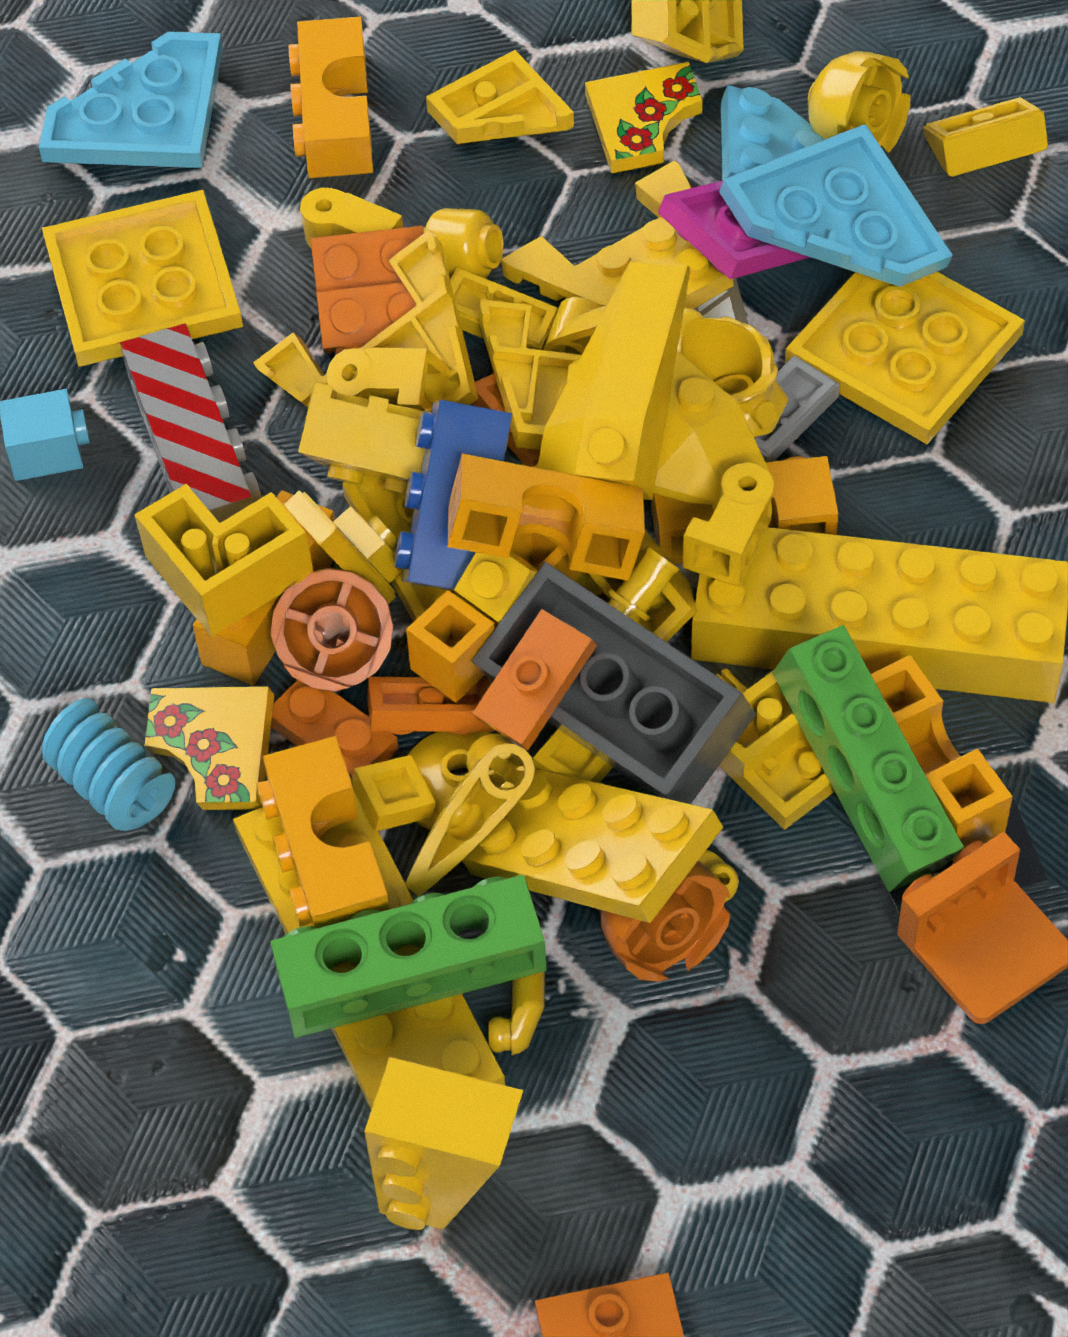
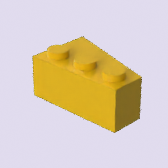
[298,381,509,496]
[364,1057,523,1230]

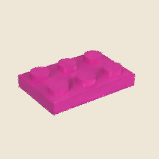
[658,180,810,279]

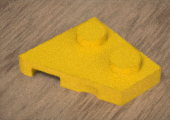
[426,50,574,144]

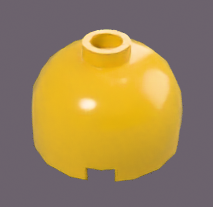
[808,51,911,153]

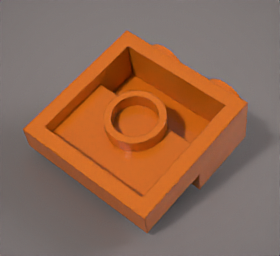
[310,226,424,356]

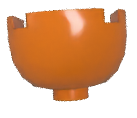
[271,567,394,691]
[600,861,731,982]

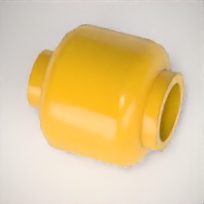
[423,208,504,279]

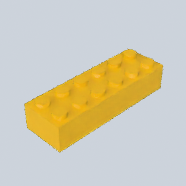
[691,520,1068,703]

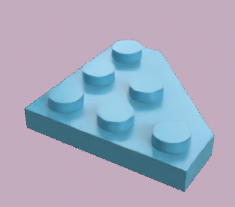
[39,32,223,168]
[721,85,824,180]
[719,124,953,287]

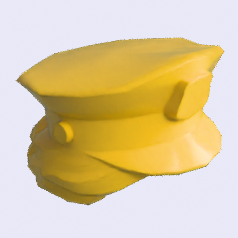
[677,308,789,438]

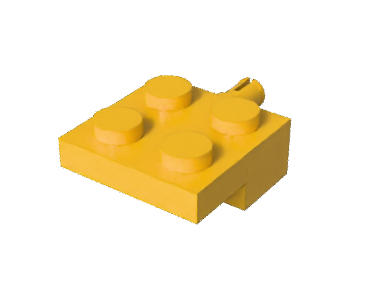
[716,669,835,830]

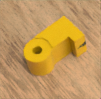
[300,187,404,249]
[327,348,447,411]
[683,462,775,587]

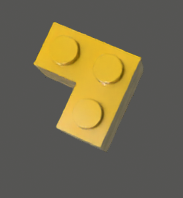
[134,484,313,637]

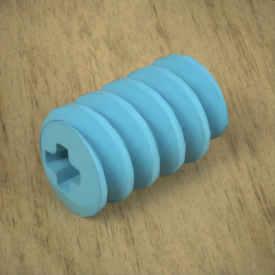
[42,698,175,831]

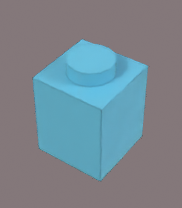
[0,389,90,481]

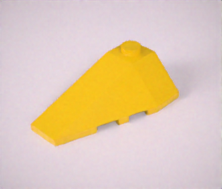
[537,261,690,500]

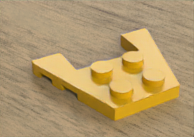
[501,160,734,309]
[253,230,478,407]
[479,299,582,450]

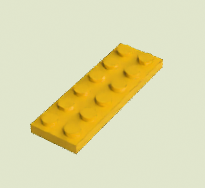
[233,773,505,1110]

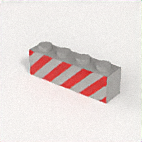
[120,323,262,523]

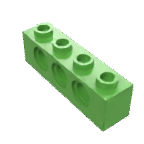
[772,625,964,893]
[270,874,547,1038]

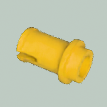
[608,546,679,624]

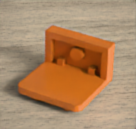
[897,831,1068,1024]

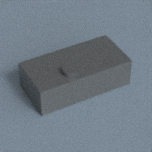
[471,562,756,804]

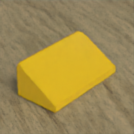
[923,97,1048,177]

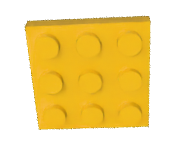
[42,190,243,367]
[785,272,1025,444]

